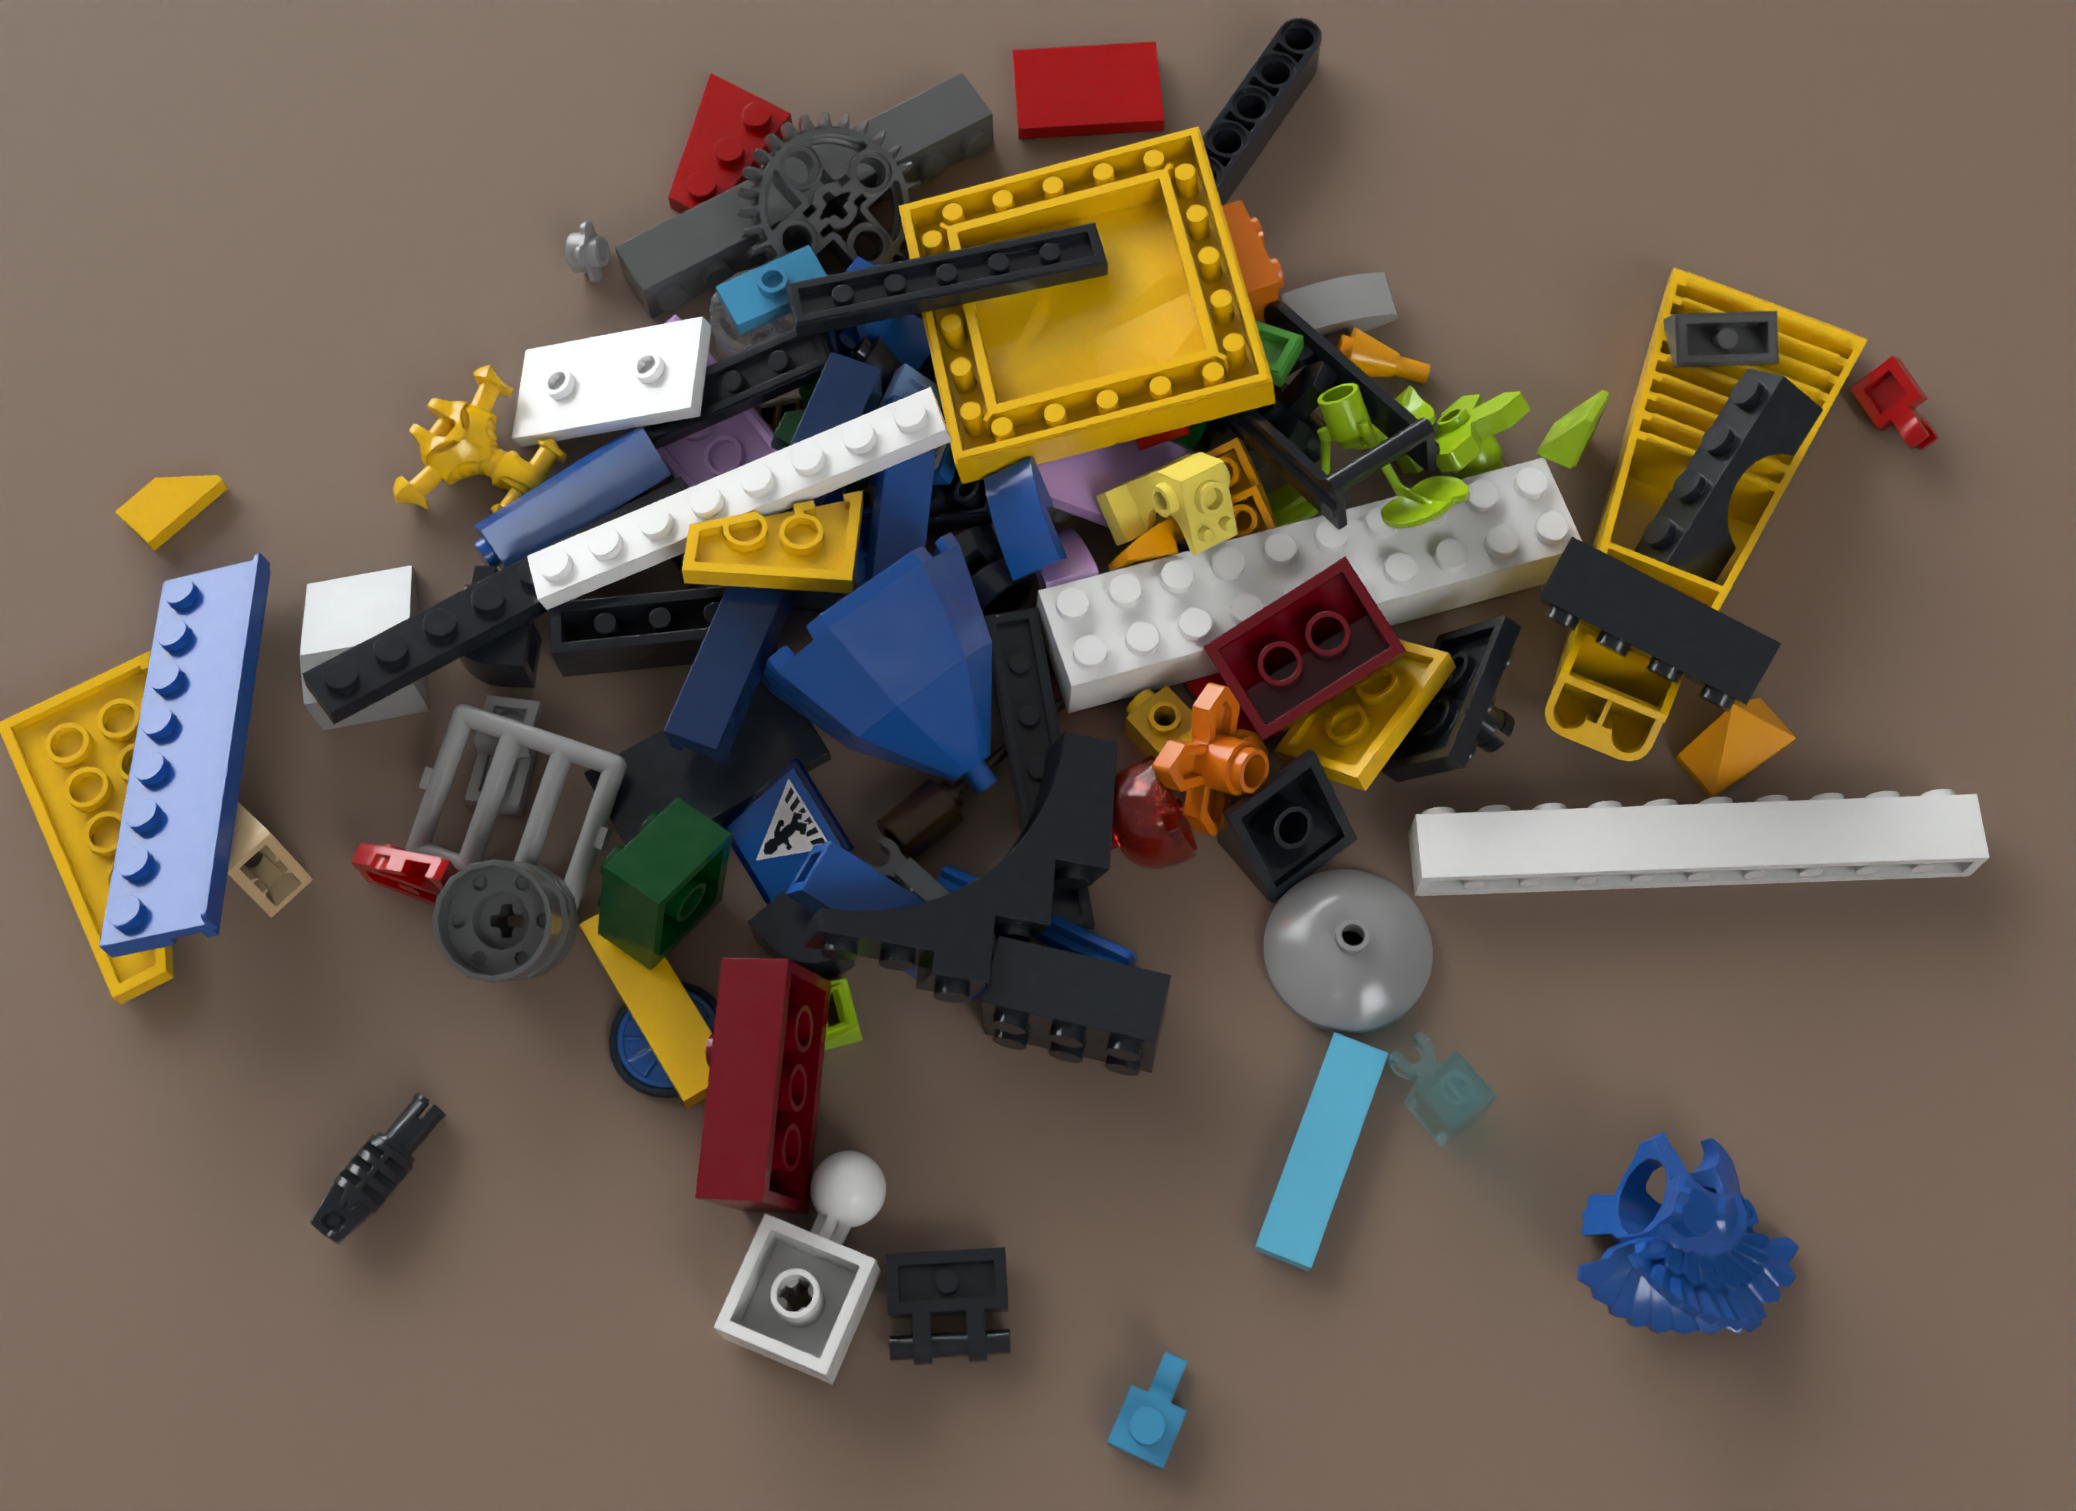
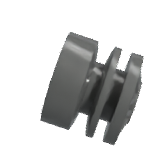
[432,859,579,982]

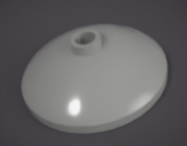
[1263,869,1433,1034]

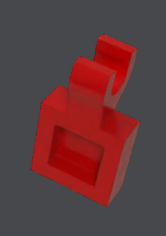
[1850,356,1939,451]

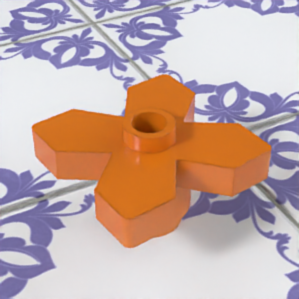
[1152,683,1269,836]

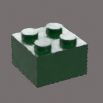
[598,797,732,970]

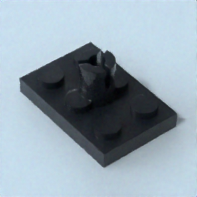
[1381,615,1522,782]

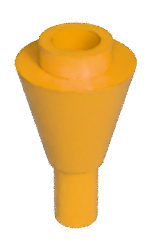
[1336,327,1430,384]

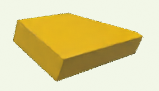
[115,475,229,551]

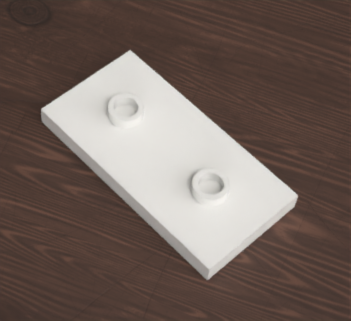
[512,316,712,447]

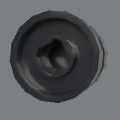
[955,526,1032,616]

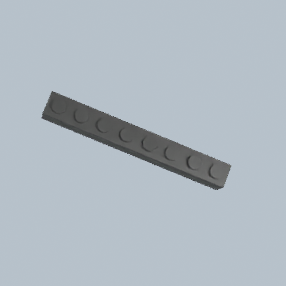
[615,73,994,319]

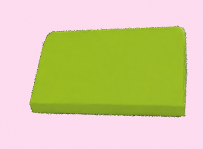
[1536,390,1610,469]

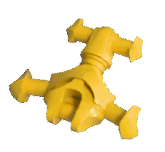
[393,365,567,513]

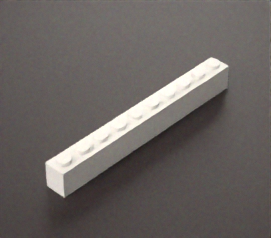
[1408,789,1990,896]

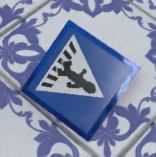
[720,758,854,905]

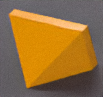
[1675,697,1796,798]

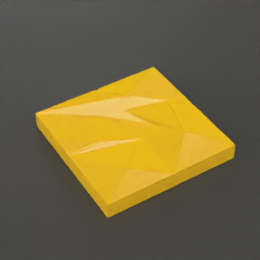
[899,126,1276,484]

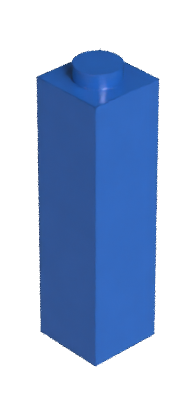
[473,428,671,570]
[785,841,995,1002]

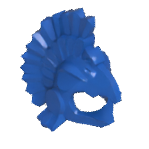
[1577,1132,1799,1334]

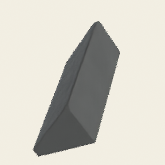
[1664,311,1779,368]

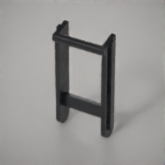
[1218,301,1440,530]

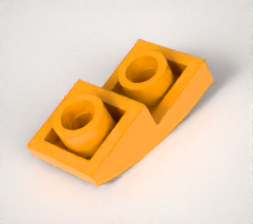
[1205,437,1278,541]

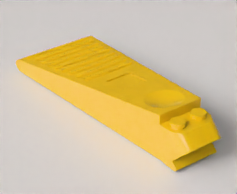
[1545,267,1868,762]

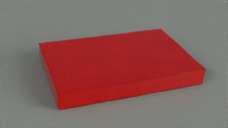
[1012,42,1164,139]

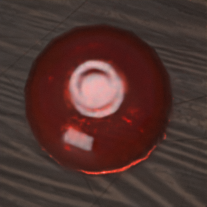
[1111,754,1197,869]

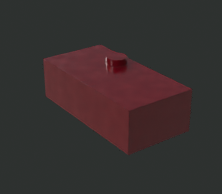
[695,957,831,1214]

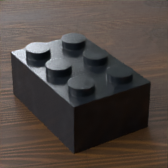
[981,936,1171,1076]

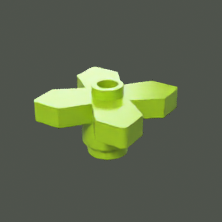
[1396,391,1531,479]

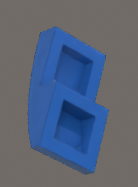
[984,457,1067,581]

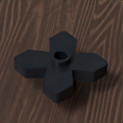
[1244,361,1338,472]

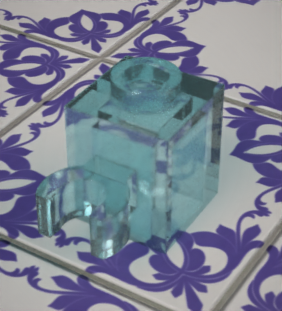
[1388,1032,1497,1148]

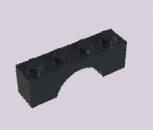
[1634,368,1823,583]

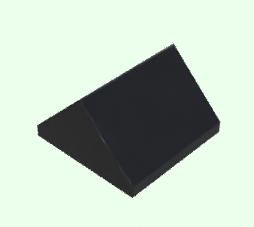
[1217,749,1358,903]

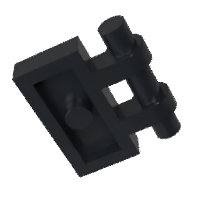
[886,1247,1011,1365]

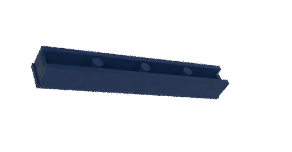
[663,352,883,766]

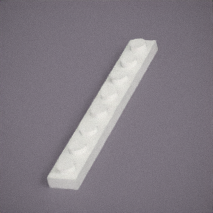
[527,387,952,610]

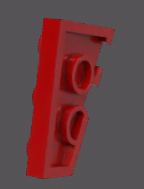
[668,73,793,214]

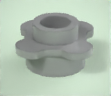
[566,221,610,282]

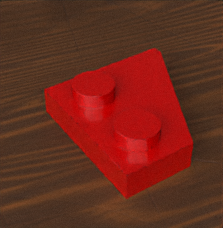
[351,842,460,905]

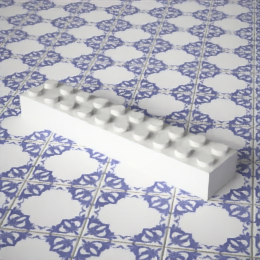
[1037,458,1582,714]

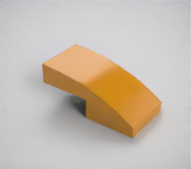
[1108,517,1186,571]

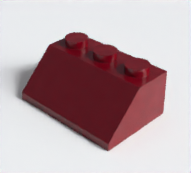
[1203,556,1406,744]

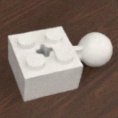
[713,1151,886,1385]

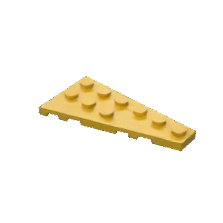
[0,651,174,1004]

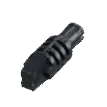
[310,1093,446,1245]

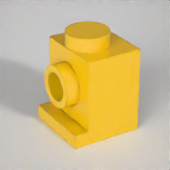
[1124,685,1192,764]

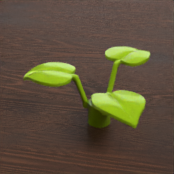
[1266,383,1471,529]

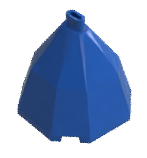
[761,533,998,796]

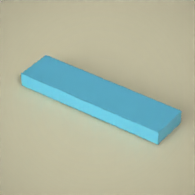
[1254,1032,1389,1272]

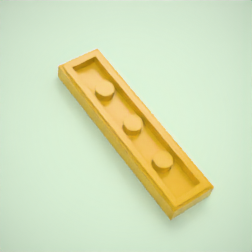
[579,914,712,1109]

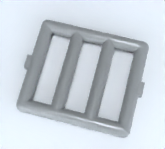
[405,704,627,909]

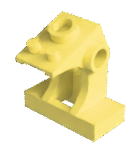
[1095,452,1238,556]

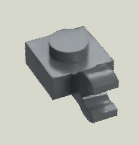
[860,837,950,902]

